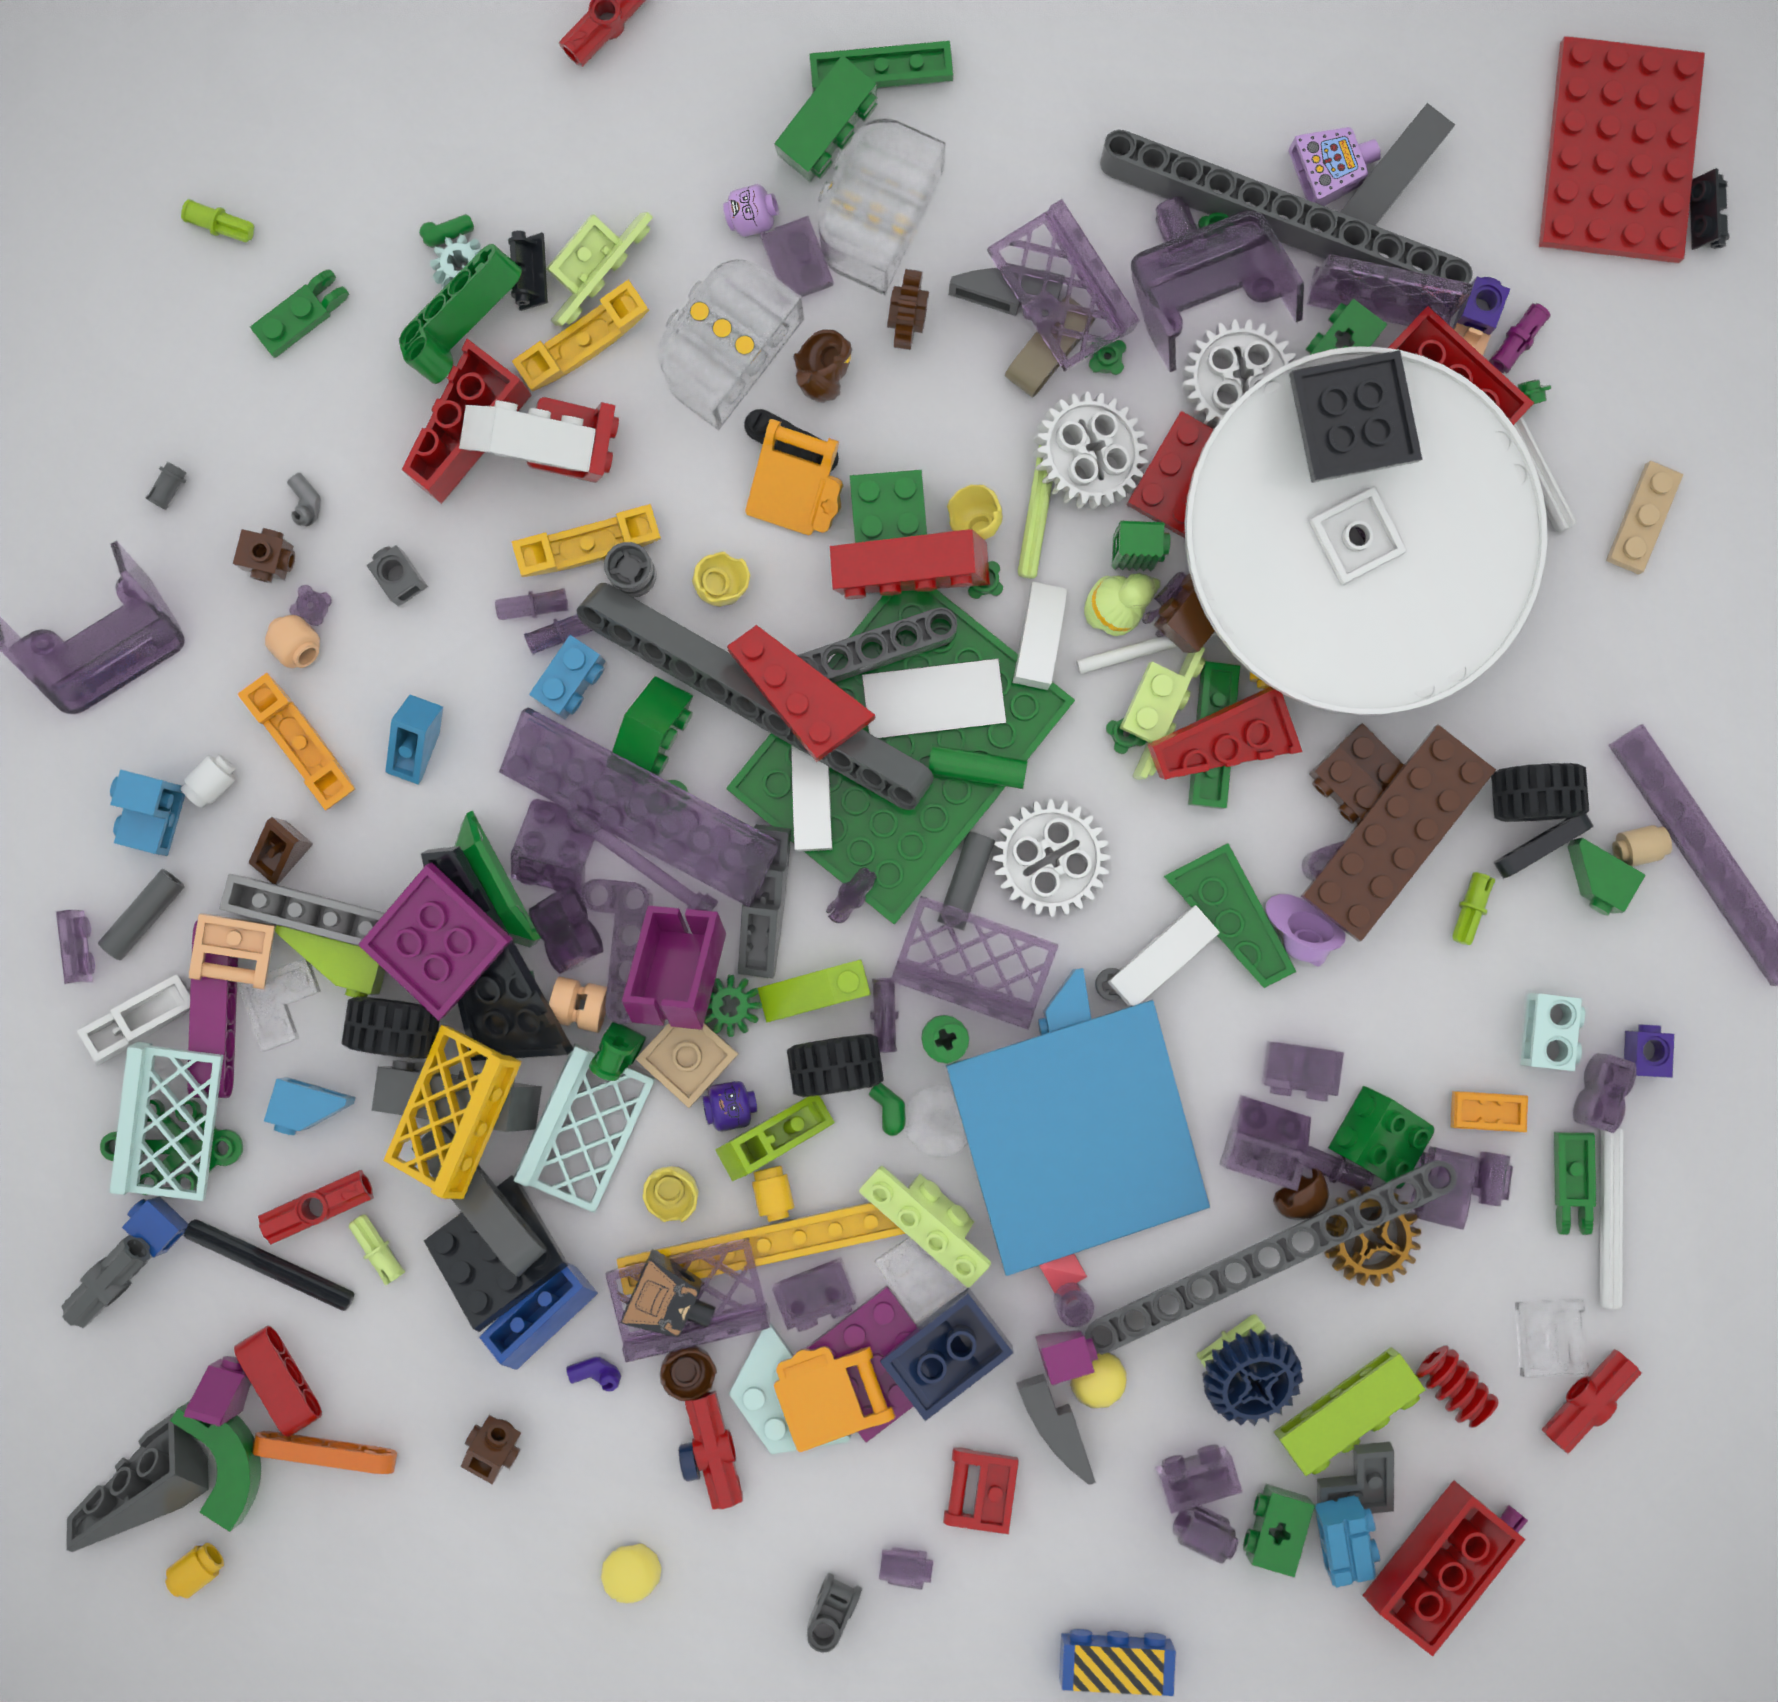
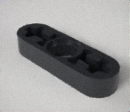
[1494,813,1594,879]

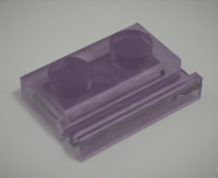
[760,216,834,303]

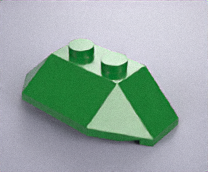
[454,810,541,948]

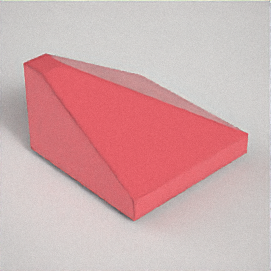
[1039,1254,1087,1295]

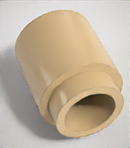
[1612,825,1672,867]

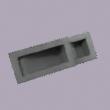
[949,267,1065,316]
[1016,1373,1096,1485]

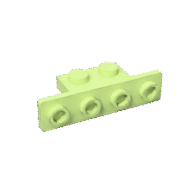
[546,212,653,326]
[1120,647,1205,780]
[859,1166,991,1287]

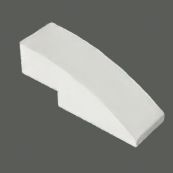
[1012,581,1067,690]
[792,746,833,852]
[1108,905,1220,1007]
[76,974,190,1066]

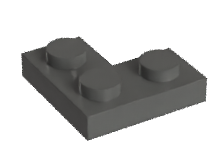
[1317,1442,1394,1513]

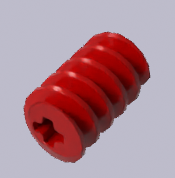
[1415,1345,1499,1428]

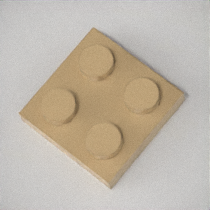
[636,1022,739,1108]

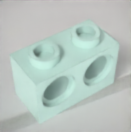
[1520,993,1585,1071]

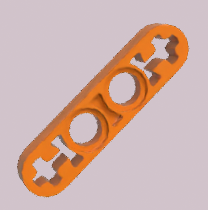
[252,1431,397,1474]

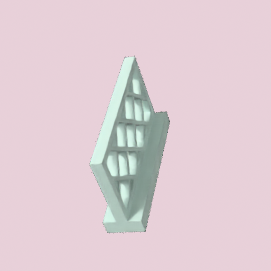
[109,1042,224,1201]
[514,1043,655,1213]

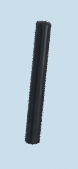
[184,1219,355,1311]

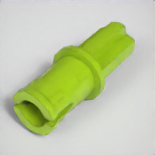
[181,199,255,242]
[1452,872,1495,945]

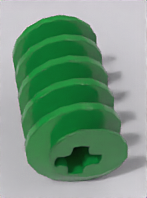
[921,1015,969,1063]

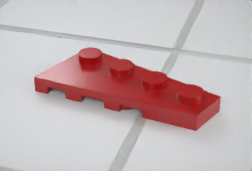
[727,625,876,762]
[1147,687,1303,779]

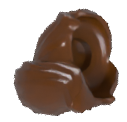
[793,329,852,402]

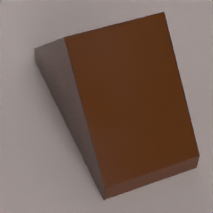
[248,817,313,885]

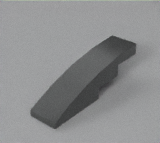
[1341,103,1455,245]
[738,824,791,979]

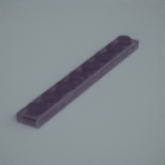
[1609,724,1778,986]

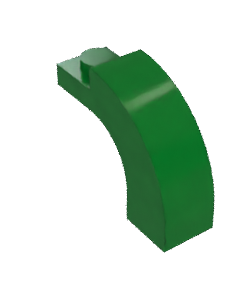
[170,1401,261,1532]

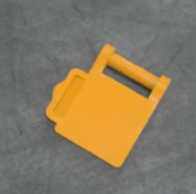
[745,419,843,535]
[774,1346,895,1452]

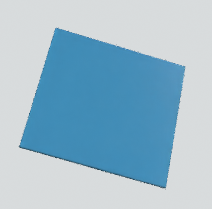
[946,1000,1210,1276]

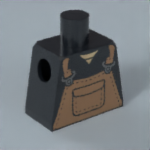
[620,1249,716,1337]

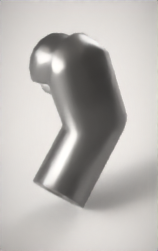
[287,473,321,526]

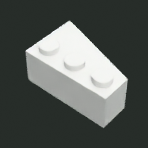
[459,400,596,472]

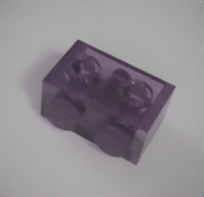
[772,1257,857,1332]
[1155,1444,1242,1514]

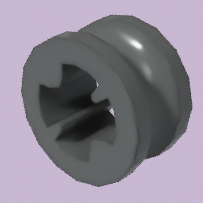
[1095,968,1121,1000]

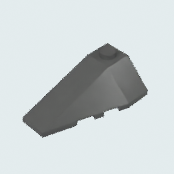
[66,1413,209,1552]

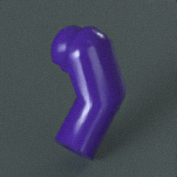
[566,1356,621,1392]

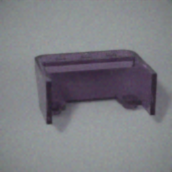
[1131,211,1304,372]
[0,540,185,714]

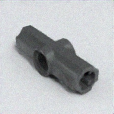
[61,1235,151,1328]

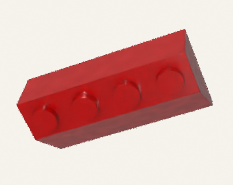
[1388,306,1534,426]
[1362,1480,1526,1657]

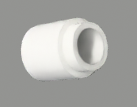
[180,755,236,808]

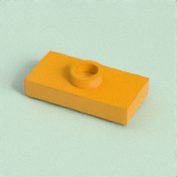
[1450,1091,1528,1132]

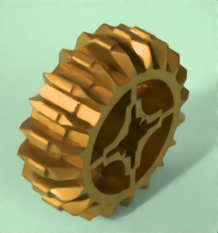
[1324,1186,1421,1286]

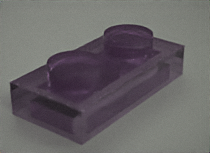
[56,909,95,984]

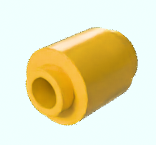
[752,1166,795,1222]
[165,1543,224,1599]

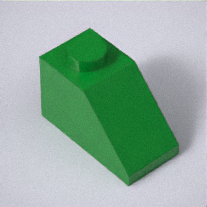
[1567,838,1646,916]

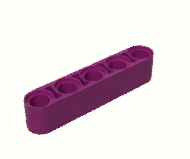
[187,920,238,1098]

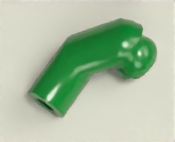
[869,1083,906,1136]

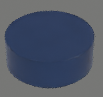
[679,1442,700,1482]

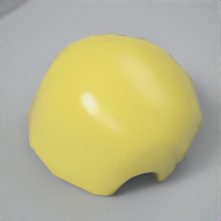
[947,485,1003,540]
[692,551,751,607]
[642,1166,699,1222]
[1070,1353,1127,1409]
[600,1543,661,1603]

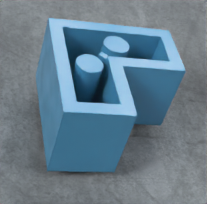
[110,769,185,856]

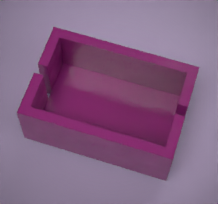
[621,906,726,1030]

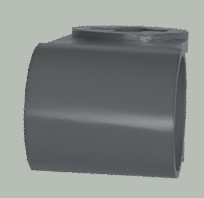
[807,1572,862,1653]

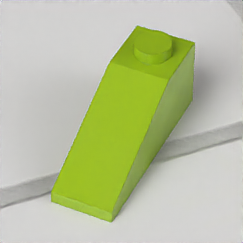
[275,925,386,997]
[757,959,871,1023]
[715,1095,835,1181]

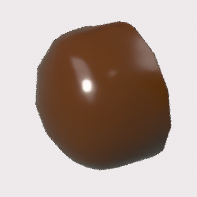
[1273,1168,1330,1220]
[660,1345,717,1401]

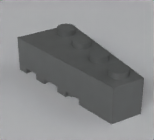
[371,1060,542,1132]

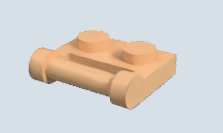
[189,913,276,990]

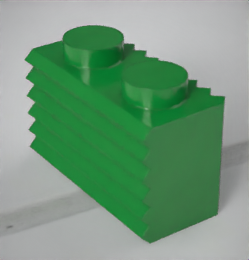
[1112,520,1170,572]

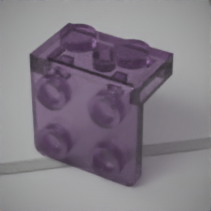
[510,799,600,896]

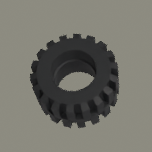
[1491,763,1589,822]
[341,997,440,1059]
[787,1034,884,1097]

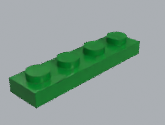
[809,41,953,92]
[1188,661,1240,809]

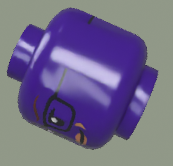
[702,1081,757,1132]

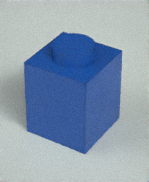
[122,1196,188,1258]

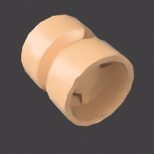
[549,976,610,1033]

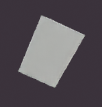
[862,659,1006,738]

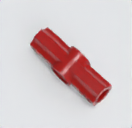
[559,0,646,67]
[258,1170,374,1245]
[1541,1349,1642,1454]
[685,1391,744,1510]

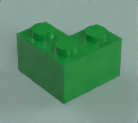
[607,676,693,786]

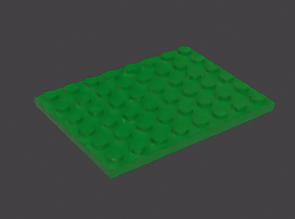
[726,589,1075,925]

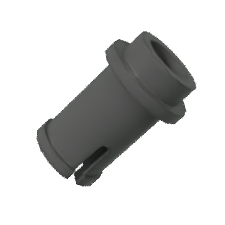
[145,461,187,510]

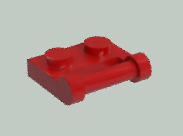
[943,1447,1019,1535]

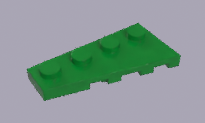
[1164,843,1297,988]

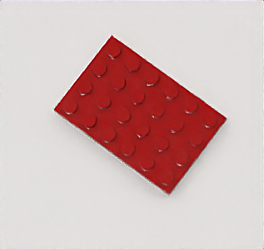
[1539,36,1705,263]

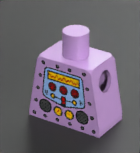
[1288,127,1381,206]

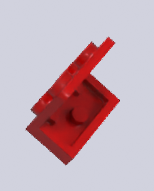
[527,397,619,483]

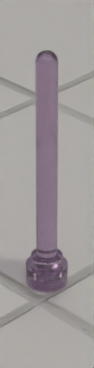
[567,808,719,911]

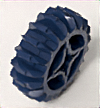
[1202,1328,1303,1426]

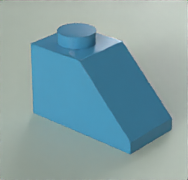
[385,694,443,785]
[1038,968,1091,1035]
[264,1077,356,1135]

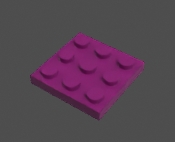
[358,863,513,1021]
[805,1286,918,1443]

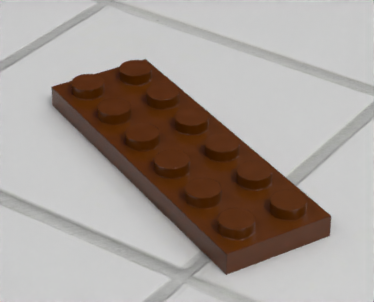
[1301,724,1496,942]

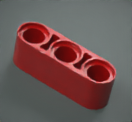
[234,1326,322,1437]

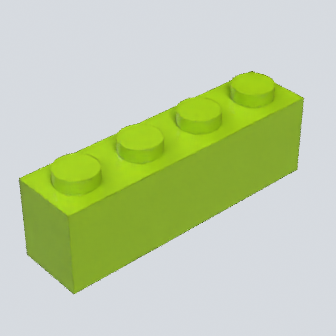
[1274,1347,1426,1476]

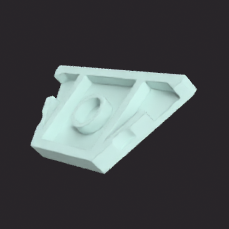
[729,1321,851,1454]

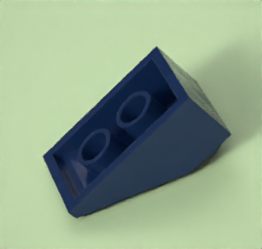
[880,1287,1014,1421]

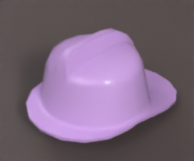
[1265,894,1346,967]

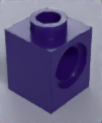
[1453,276,1510,335]
[1623,1024,1674,1078]

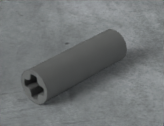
[937,831,995,931]
[98,869,185,960]

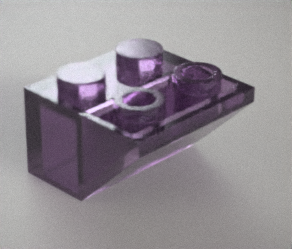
[1219,1095,1311,1191]

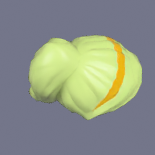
[1084,573,1160,636]

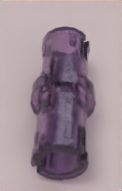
[870,978,899,1052]

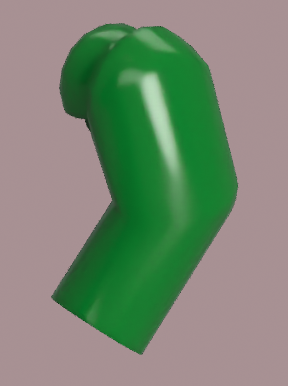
[419,214,474,248]

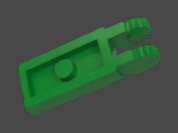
[250,269,349,358]
[1554,1132,1596,1235]

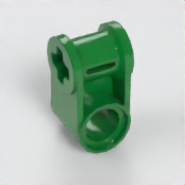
[589,1020,646,1081]

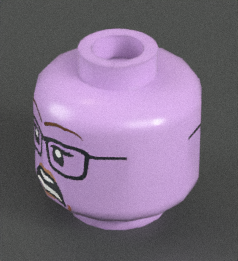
[724,184,779,237]

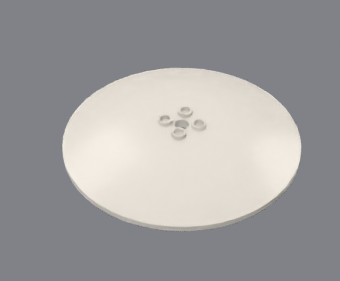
[1185,347,1547,715]

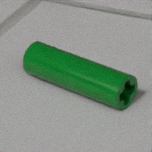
[928,745,1027,789]

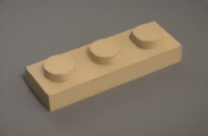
[1606,461,1684,575]

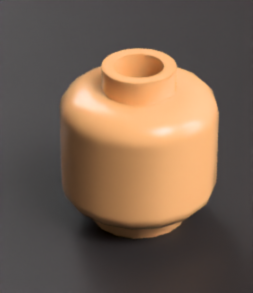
[265,615,320,668]

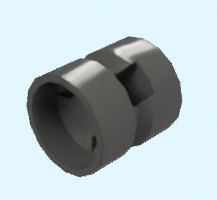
[604,542,656,597]

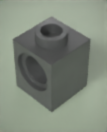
[366,545,428,607]

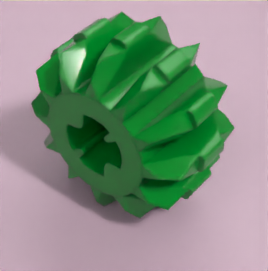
[705,975,762,1037]

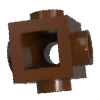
[233,528,295,583]
[460,1415,522,1485]

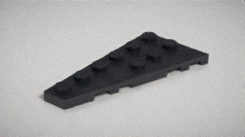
[421,846,574,1061]

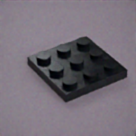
[1289,350,1422,483]
[424,1175,569,1332]

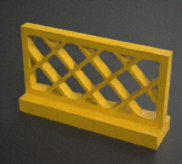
[383,1025,522,1199]

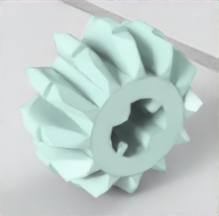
[430,234,482,289]

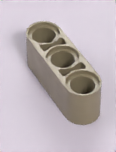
[1004,295,1096,398]

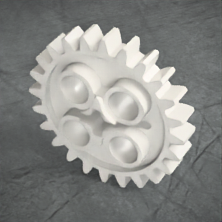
[1182,319,1296,425]
[1032,391,1148,510]
[992,799,1111,917]

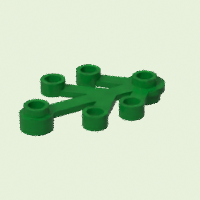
[100,1099,243,1195]

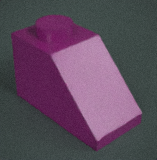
[1035,1330,1098,1385]
[184,1356,251,1426]

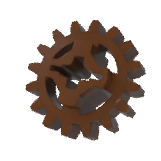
[887,269,929,350]

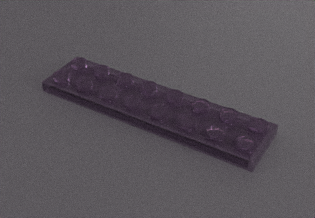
[499,707,781,907]

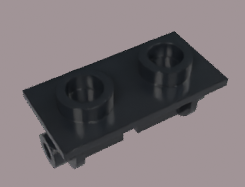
[1690,168,1730,250]
[508,230,548,311]

